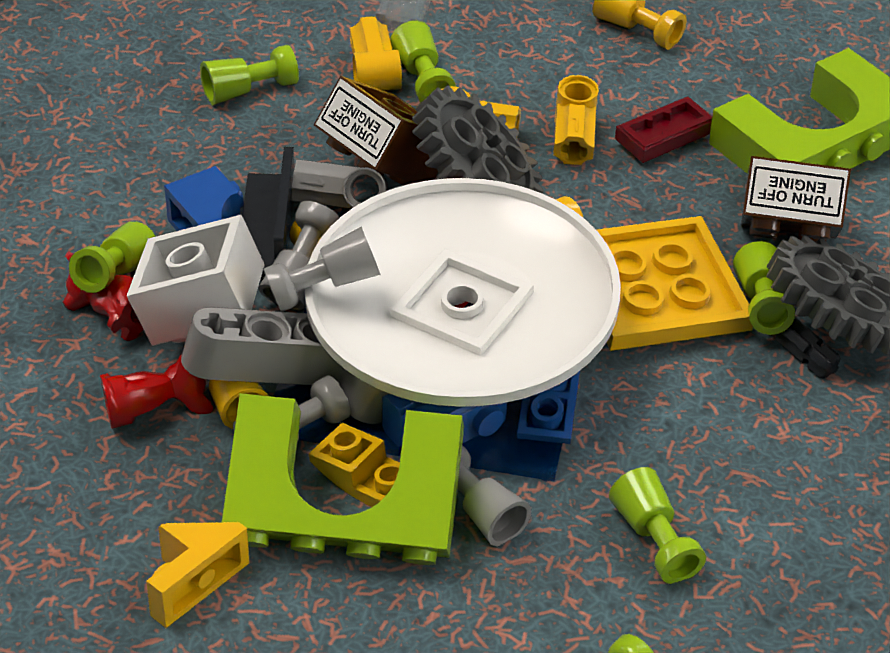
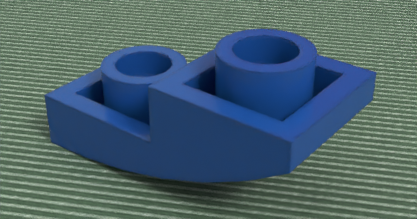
[517,371,580,444]

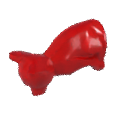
[63,251,144,341]
[100,354,213,429]

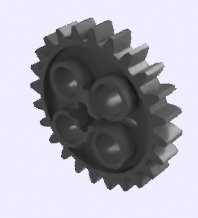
[412,86,544,193]
[766,235,890,355]

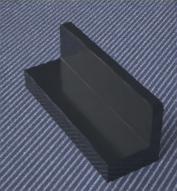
[242,147,295,281]

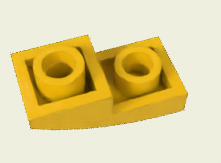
[308,423,400,507]

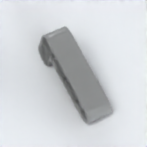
[181,307,389,424]

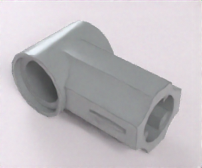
[291,159,388,209]

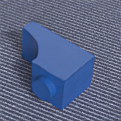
[164,166,244,231]

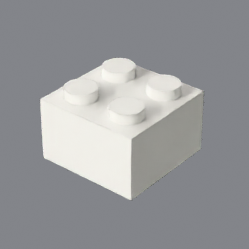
[127,215,265,346]

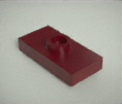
[615,96,712,163]

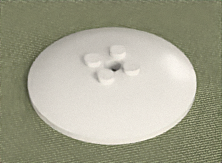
[305,178,621,407]

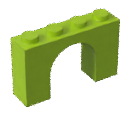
[709,48,890,174]
[222,393,464,565]

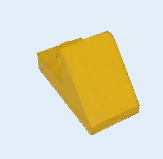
[146,522,249,628]

